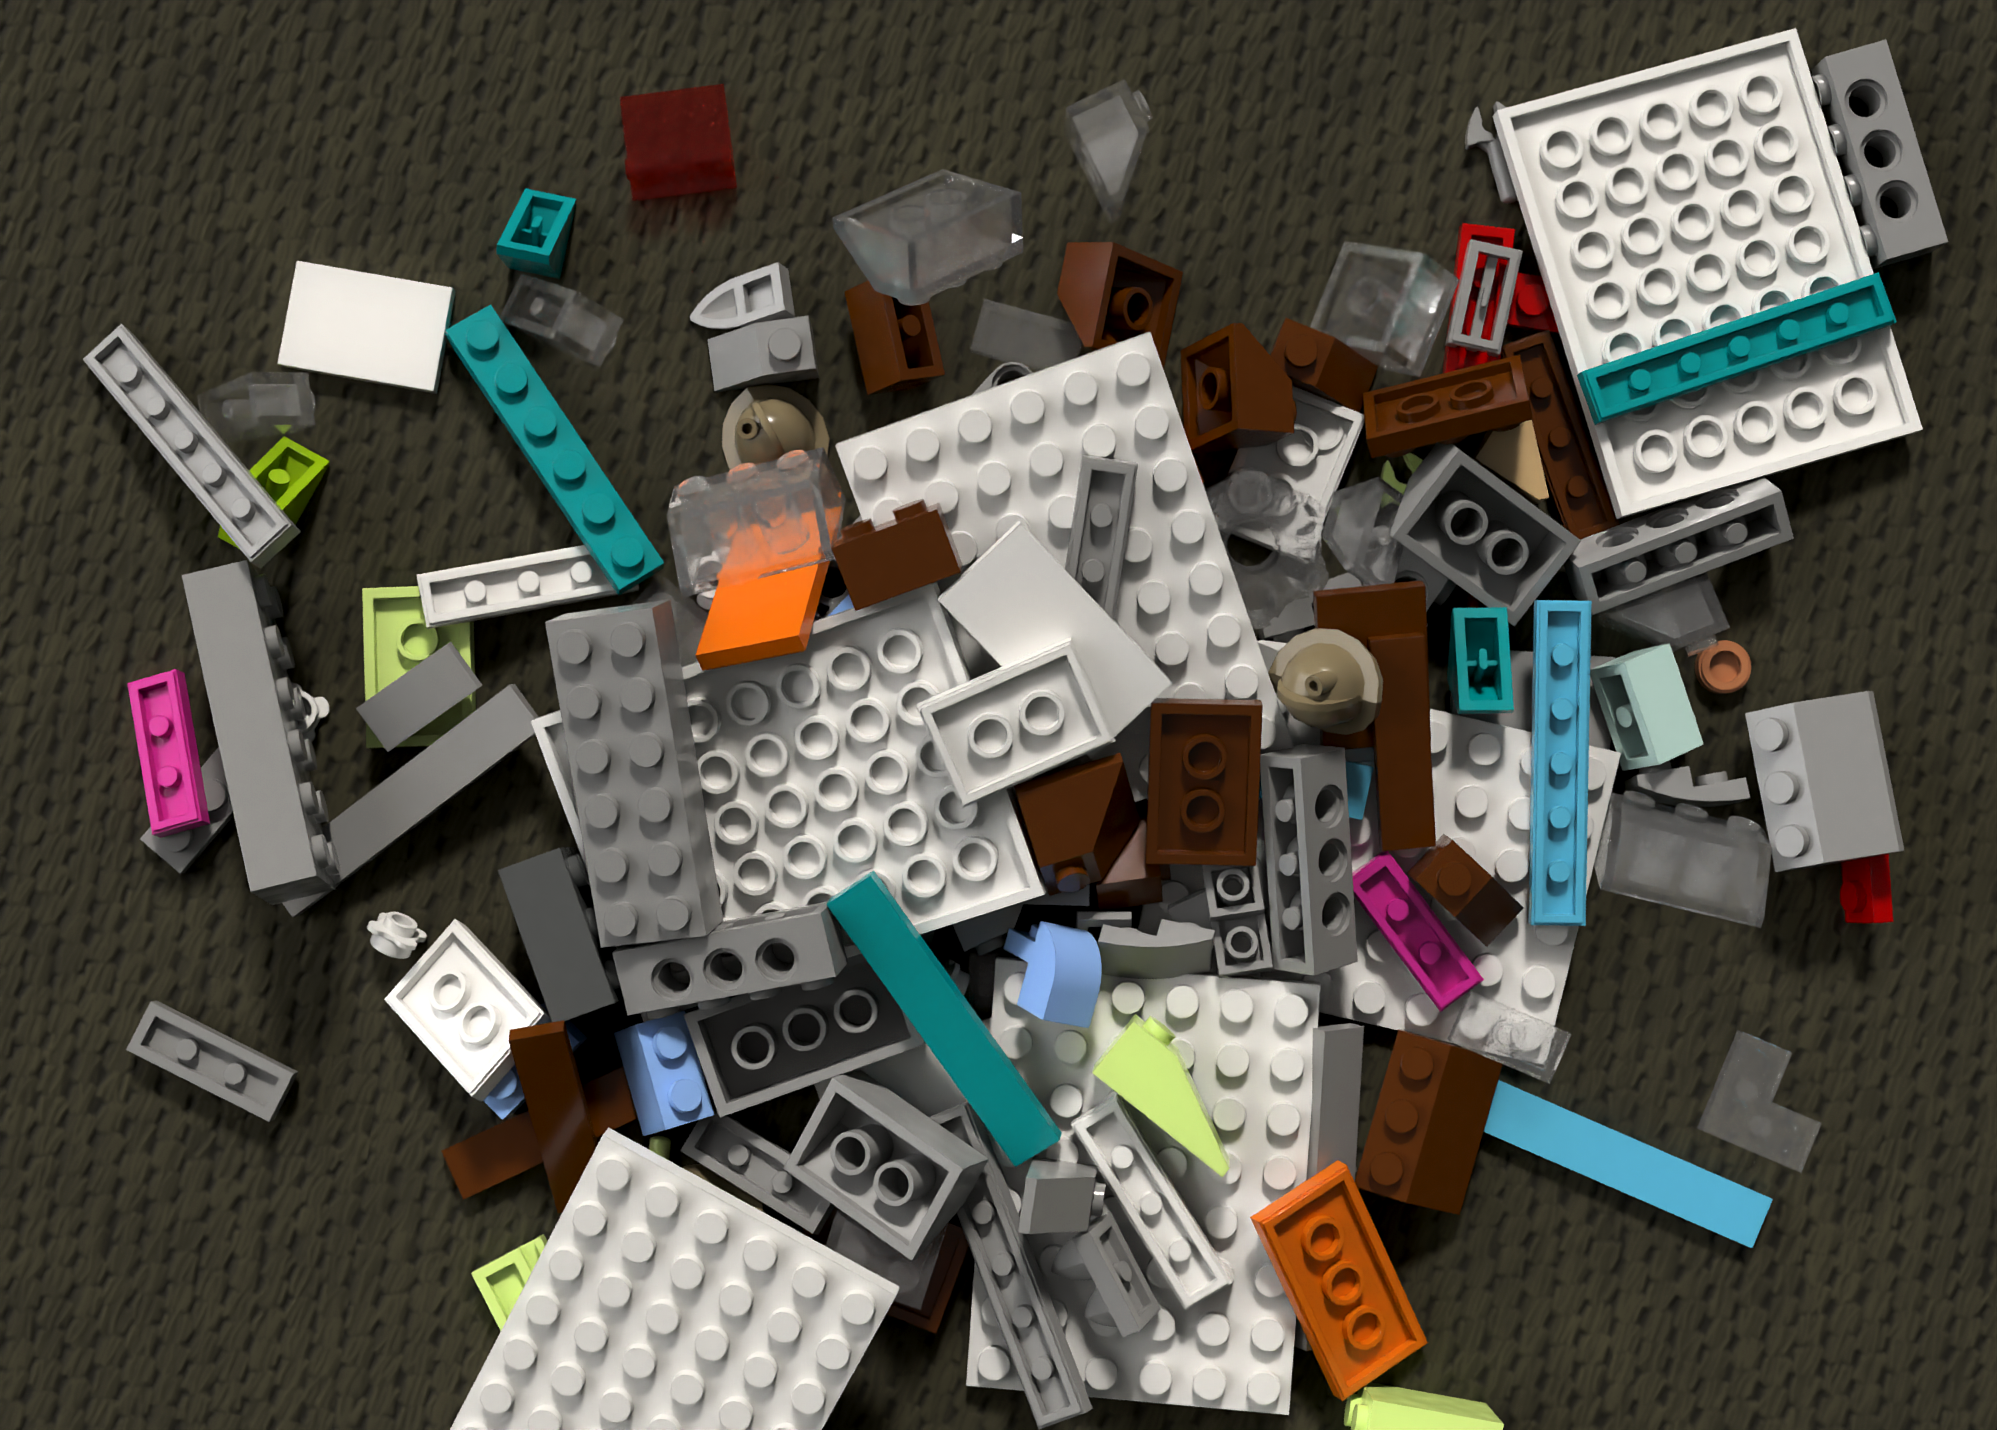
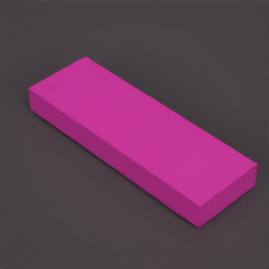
[127,669,210,838]
[1352,851,1484,1012]

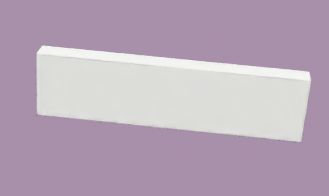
[417,545,639,629]
[1071,1094,1232,1311]

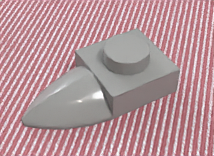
[690,262,795,329]

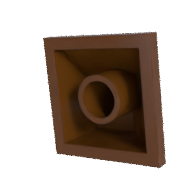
[1057,242,1183,370]
[1181,323,1297,453]
[1014,753,1140,896]

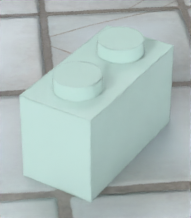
[1590,643,1704,771]

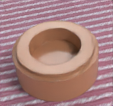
[1695,640,1751,694]

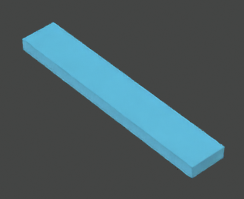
[1528,600,1592,926]
[1483,1080,1773,1248]

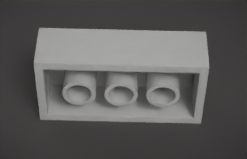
[684,953,926,1117]

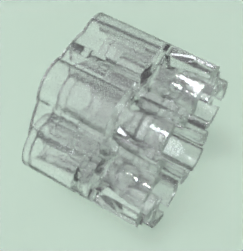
[1205,465,1329,629]

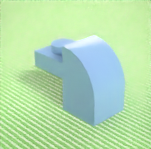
[1003,921,1102,1028]

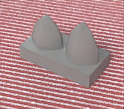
[1051,1212,1161,1337]

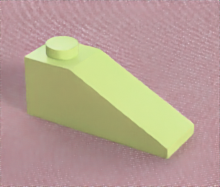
[1092,1014,1229,1177]

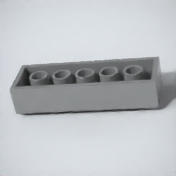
[182,560,340,905]
[545,600,723,948]

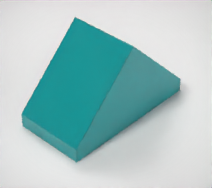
[496,188,577,279]
[1447,607,1514,714]

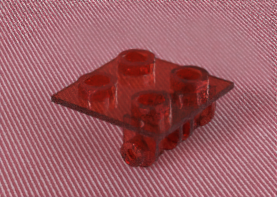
[619,84,737,201]

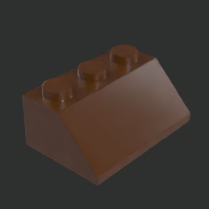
[1355,1029,1504,1215]

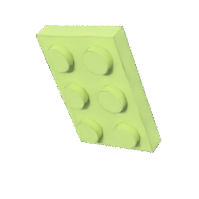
[362,586,476,748]

